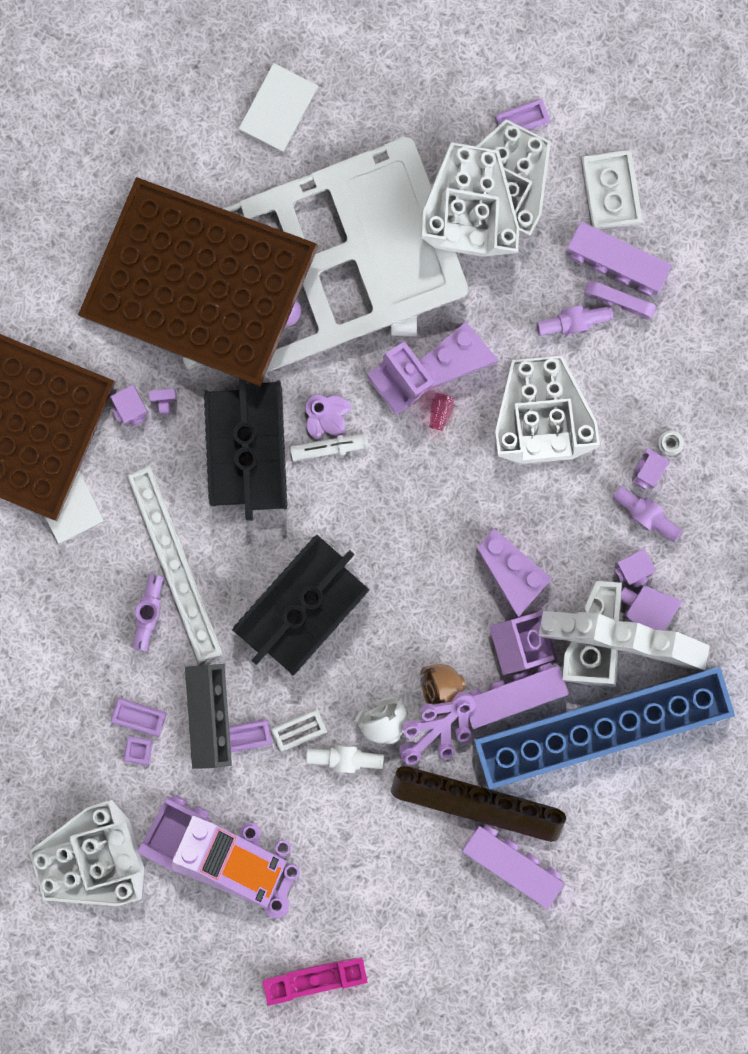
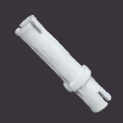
[290,433,368,462]

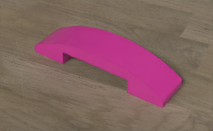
[262,957,368,1006]

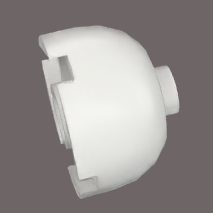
[356,696,408,744]

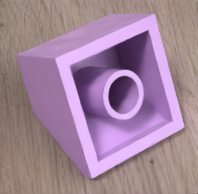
[489,611,557,675]

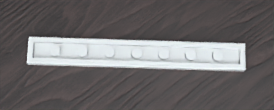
[127,466,223,663]

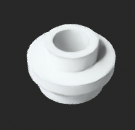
[658,430,684,456]

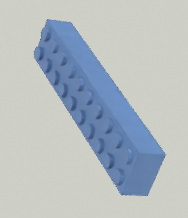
[473,666,735,790]

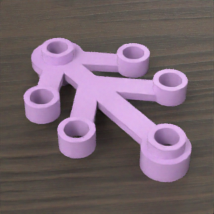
[399,692,476,765]
[240,822,300,918]

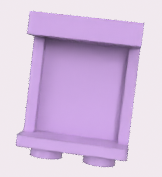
[367,341,435,415]
[137,794,213,876]

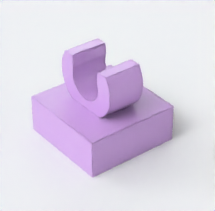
[149,388,177,415]

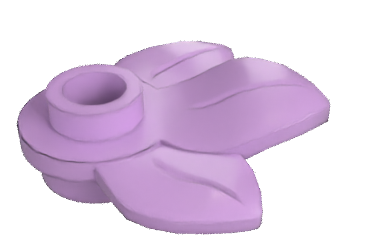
[305,394,352,440]

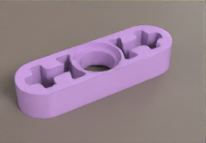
[584,281,656,319]

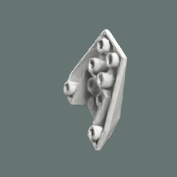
[476,119,551,237]
[420,142,519,257]
[495,355,600,464]
[29,800,144,906]

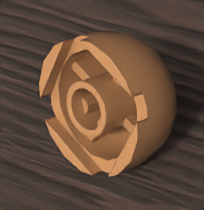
[420,663,466,716]

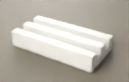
[271,709,328,752]

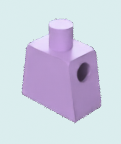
[621,585,682,631]

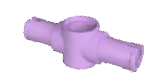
[536,305,613,336]
[613,486,683,543]
[132,574,164,651]

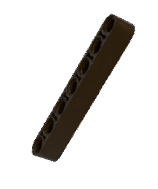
[391,766,566,842]

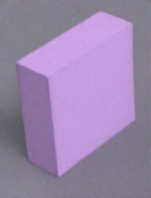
[123,736,153,765]

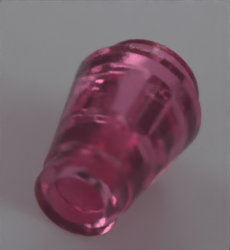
[429,392,456,431]

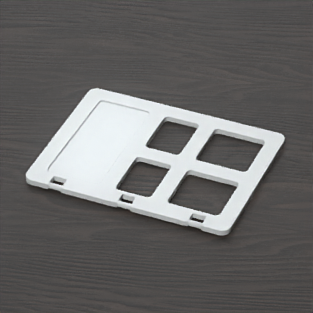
[222,137,468,373]

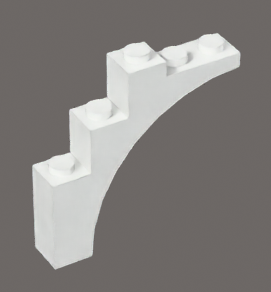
[538,611,710,670]

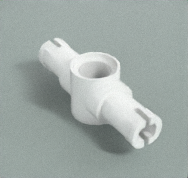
[306,745,384,773]

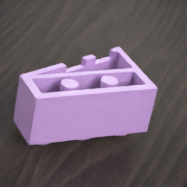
[419,322,499,392]
[476,528,552,617]

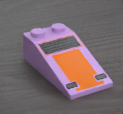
[172,816,287,909]

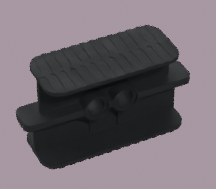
[204,379,288,521]
[232,535,370,676]

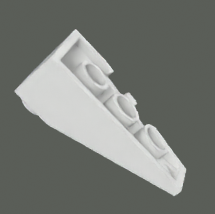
[563,581,622,688]

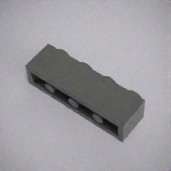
[185,664,232,769]

